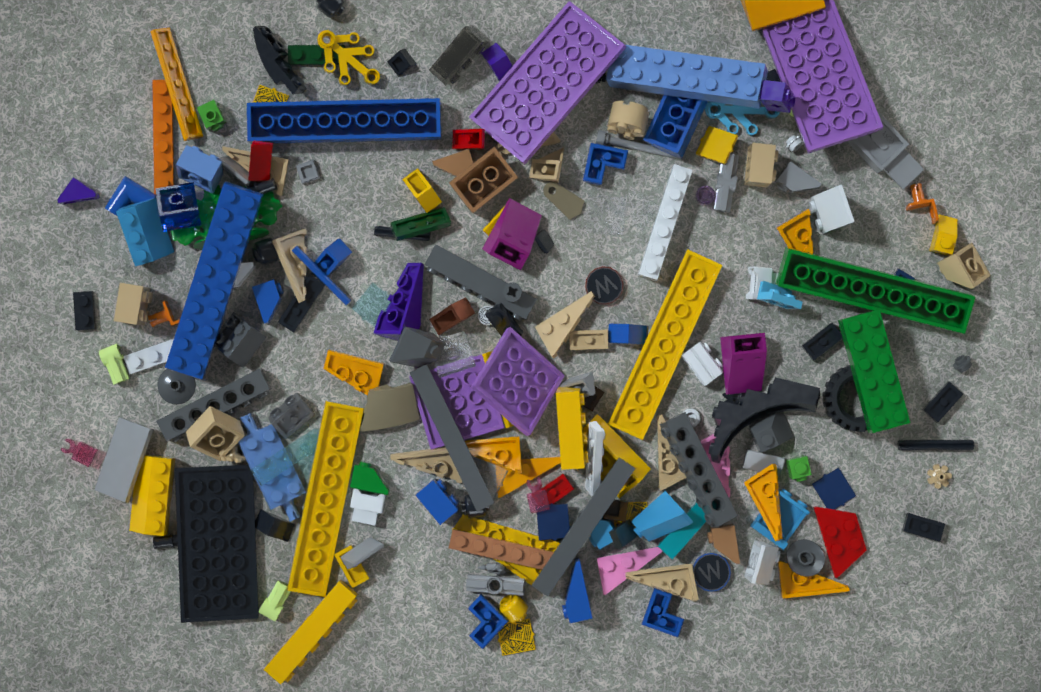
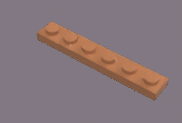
[449,529,554,569]

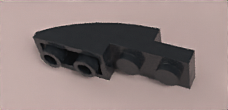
[253,26,307,95]

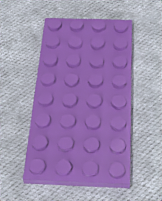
[761,0,883,154]
[469,1,626,165]

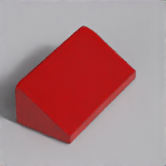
[248,140,273,181]

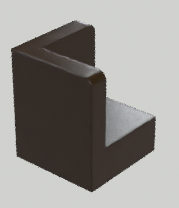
[582,386,605,412]
[602,499,628,522]

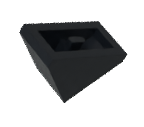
[255,509,296,542]

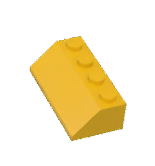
[556,387,589,470]
[583,414,651,498]
[129,455,175,536]

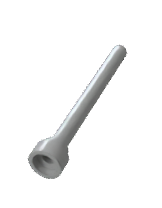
[595,130,686,160]

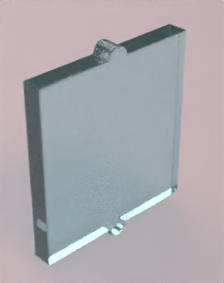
[352,283,392,327]

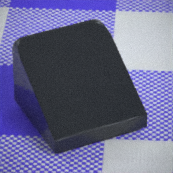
[387,49,417,77]
[534,229,554,254]

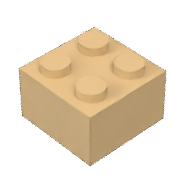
[744,143,778,188]
[114,283,153,326]
[186,406,245,461]

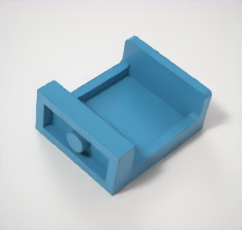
[750,489,810,550]

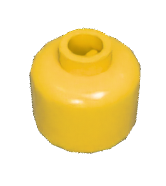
[500,594,528,623]

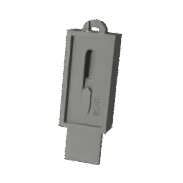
[846,111,924,190]

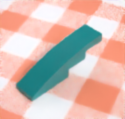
[658,489,717,559]

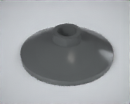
[157,369,196,404]
[786,539,825,577]

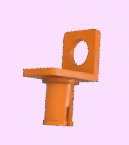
[906,183,939,224]
[148,301,180,327]

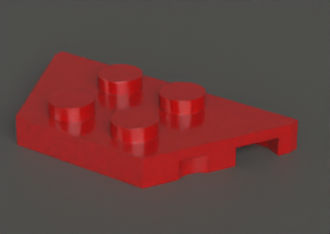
[813,506,867,578]

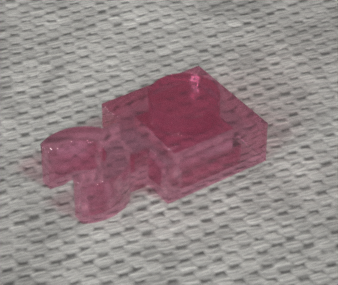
[60,438,98,467]
[527,477,550,514]

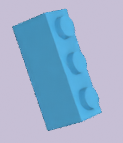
[116,198,174,267]

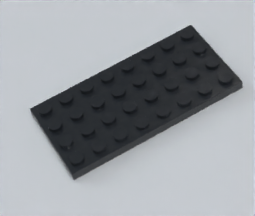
[175,464,259,623]

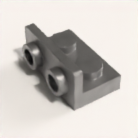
[268,393,315,439]

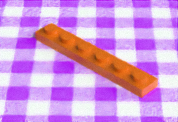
[152,80,174,195]

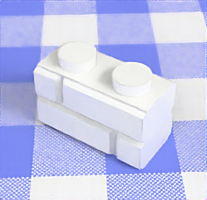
[681,342,723,386]

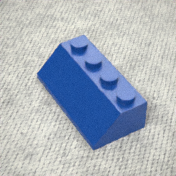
[643,95,708,159]

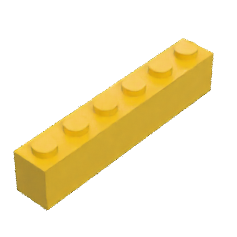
[263,579,358,684]

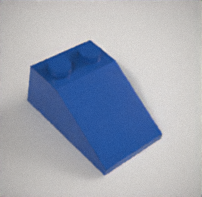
[562,557,593,623]

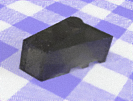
[429,25,490,86]

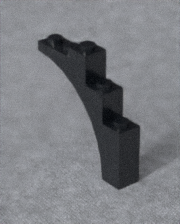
[709,377,820,463]

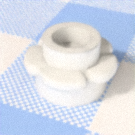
[786,135,804,153]

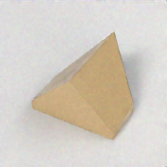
[529,147,565,183]

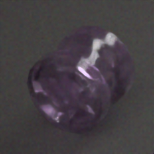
[695,185,715,206]

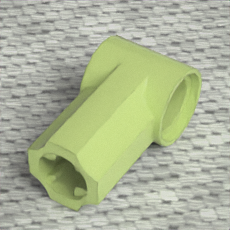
[99,344,130,385]
[259,580,291,622]

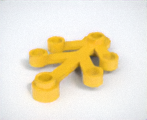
[317,30,380,86]

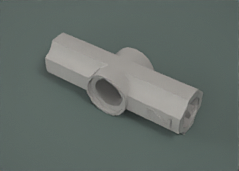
[713,153,739,213]
[466,574,526,596]

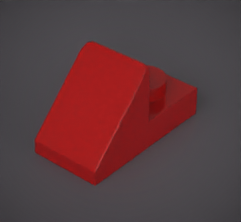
[452,129,485,150]

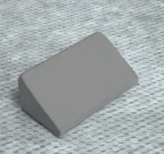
[219,156,256,188]
[560,372,595,397]
[742,449,785,476]
[341,538,384,569]

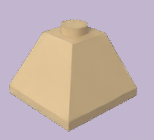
[937,243,991,289]

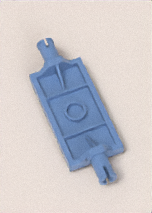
[238,413,306,522]

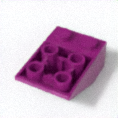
[482,198,542,270]
[720,333,767,395]

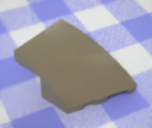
[360,382,420,431]

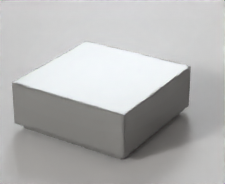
[296,160,320,184]

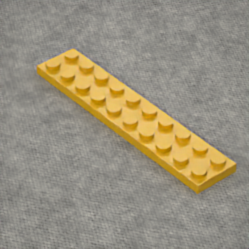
[608,249,722,440]
[287,401,364,597]

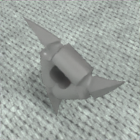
[477,562,511,576]

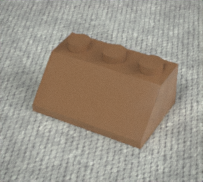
[449,147,518,213]

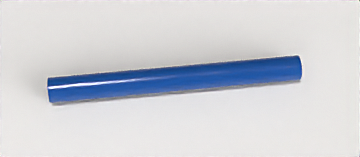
[292,246,351,305]

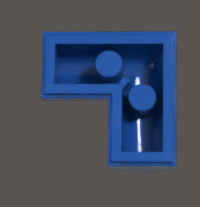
[583,143,628,185]
[105,176,158,216]
[642,588,684,637]
[468,594,509,649]

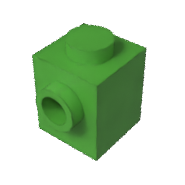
[197,100,226,132]
[785,455,812,482]

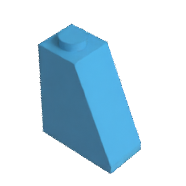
[631,491,693,542]

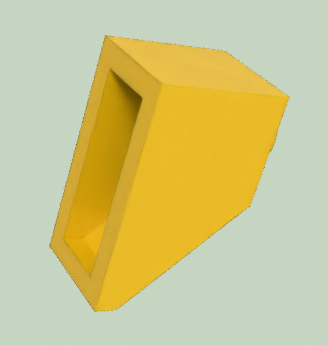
[402,168,442,213]
[929,214,957,256]

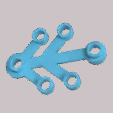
[705,101,780,136]

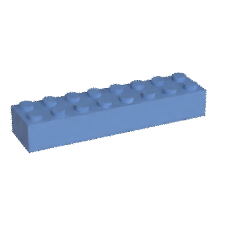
[606,45,768,109]

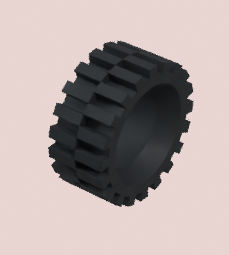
[822,365,867,432]

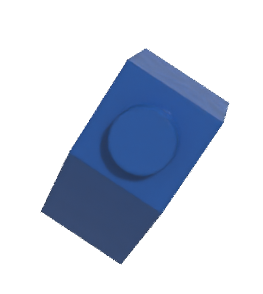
[314,238,352,282]
[252,280,284,324]

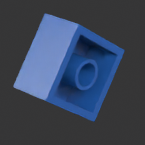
[415,478,460,525]

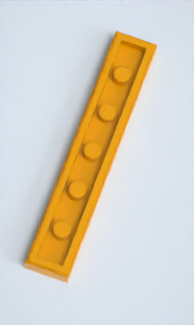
[150,27,203,141]

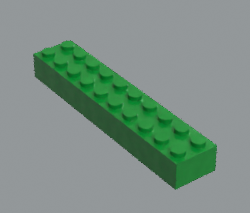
[775,247,976,334]

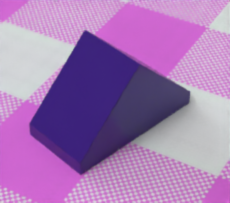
[481,43,513,82]
[57,177,100,205]

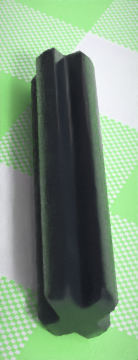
[374,226,431,241]

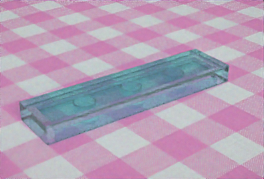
[251,428,319,486]

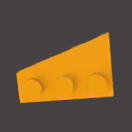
[323,349,384,396]

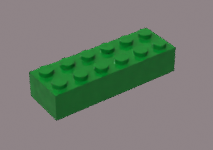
[838,309,910,433]

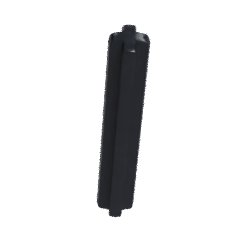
[897,440,974,451]

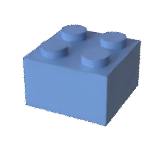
[176,145,223,194]

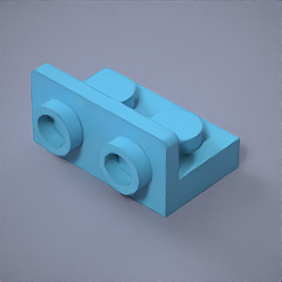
[757,281,803,309]

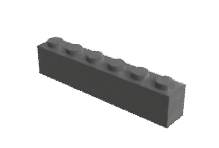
[425,244,537,321]

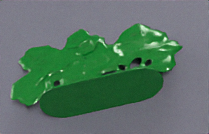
[171,181,283,250]

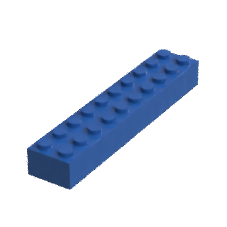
[247,98,442,144]
[165,182,264,380]

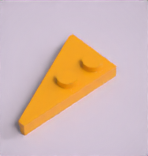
[776,209,813,254]
[465,436,522,473]
[496,457,561,498]
[744,464,783,541]
[778,561,850,599]

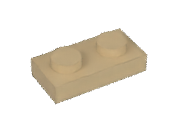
[569,329,608,350]

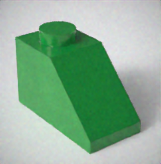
[350,461,390,495]

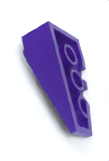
[373,263,424,341]

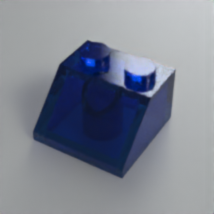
[155,182,201,232]

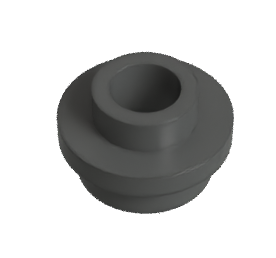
[953,355,972,373]

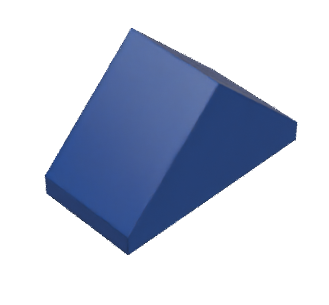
[608,324,647,345]

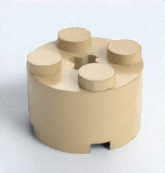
[607,101,650,140]

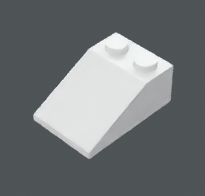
[809,185,855,234]
[744,540,780,585]

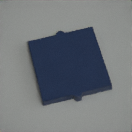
[812,467,856,509]
[536,503,570,541]

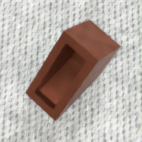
[429,297,476,335]

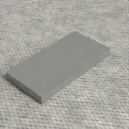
[95,417,153,503]

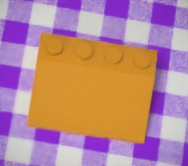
[740,0,826,32]

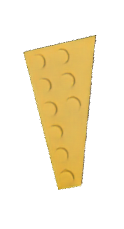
[452,514,560,585]

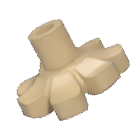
[221,445,246,463]
[927,464,952,489]

